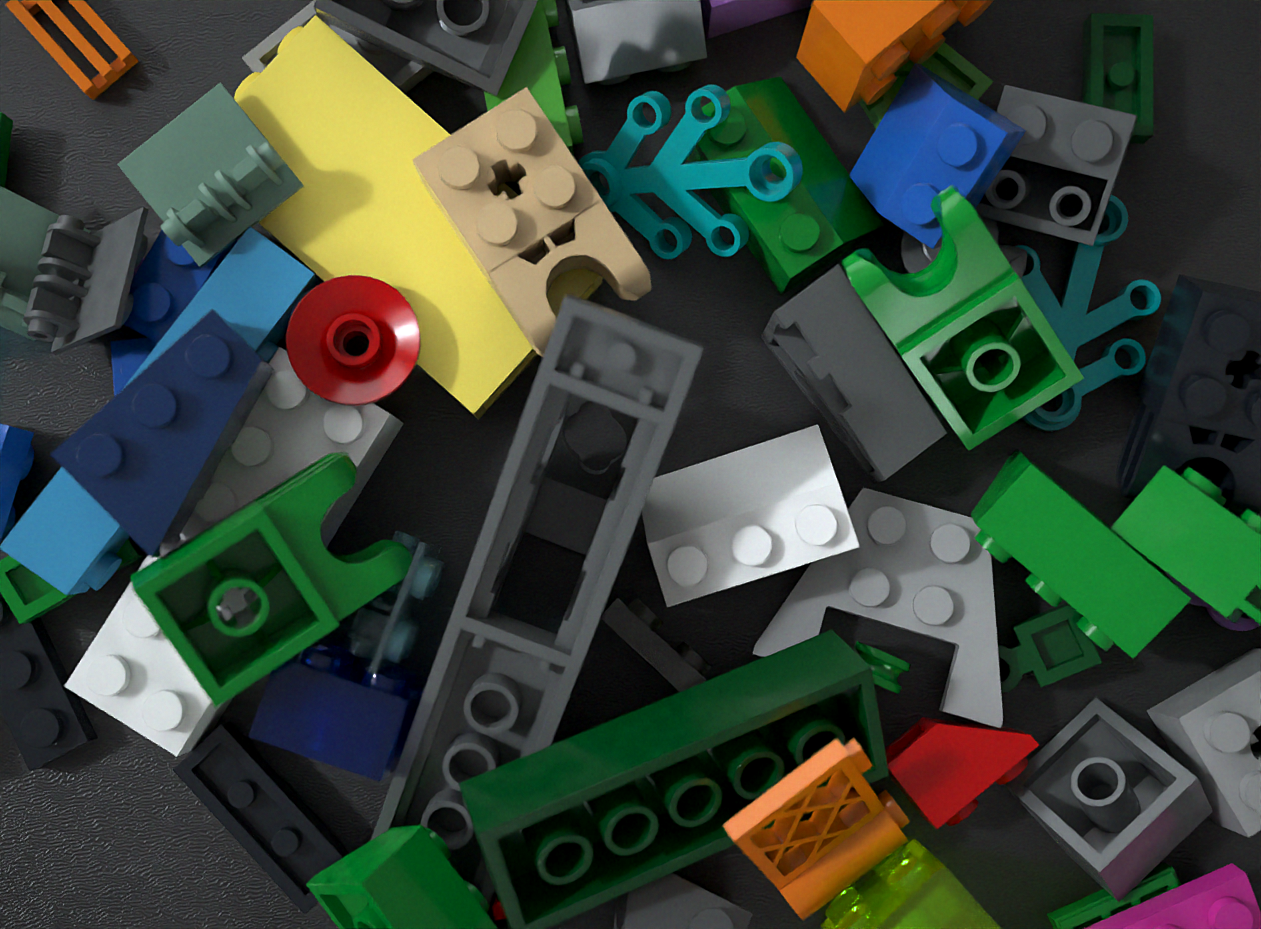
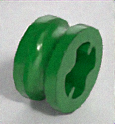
[854,641,911,694]

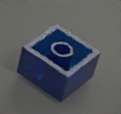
[249,643,425,782]

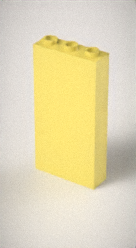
[234,15,603,420]

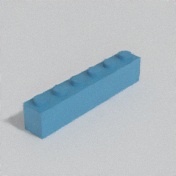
[0,226,321,595]

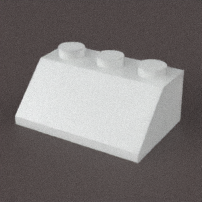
[642,424,860,607]

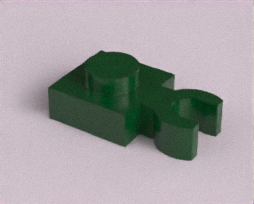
[998,603,1103,694]

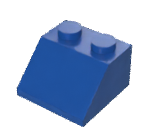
[849,63,1026,249]

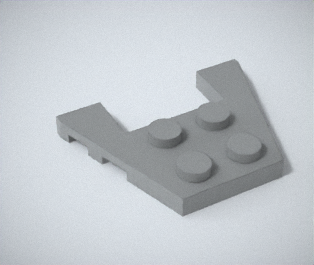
[753,487,1003,728]

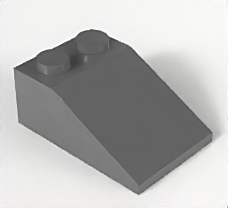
[313,0,538,97]

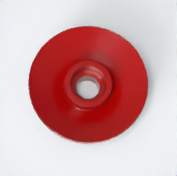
[286,275,421,406]

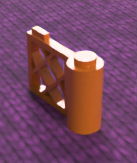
[723,739,910,921]

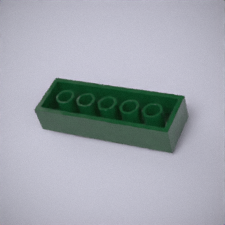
[458,629,889,929]

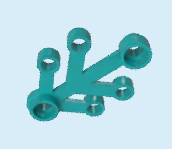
[578,84,803,259]
[1015,195,1161,432]

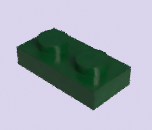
[1083,13,1153,144]

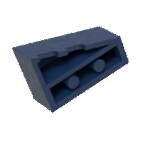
[50,309,274,558]

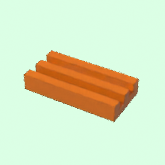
[5,0,139,100]

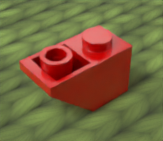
[885,717,1039,829]

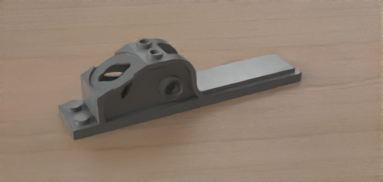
[371,294,704,904]

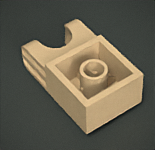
[412,87,651,357]

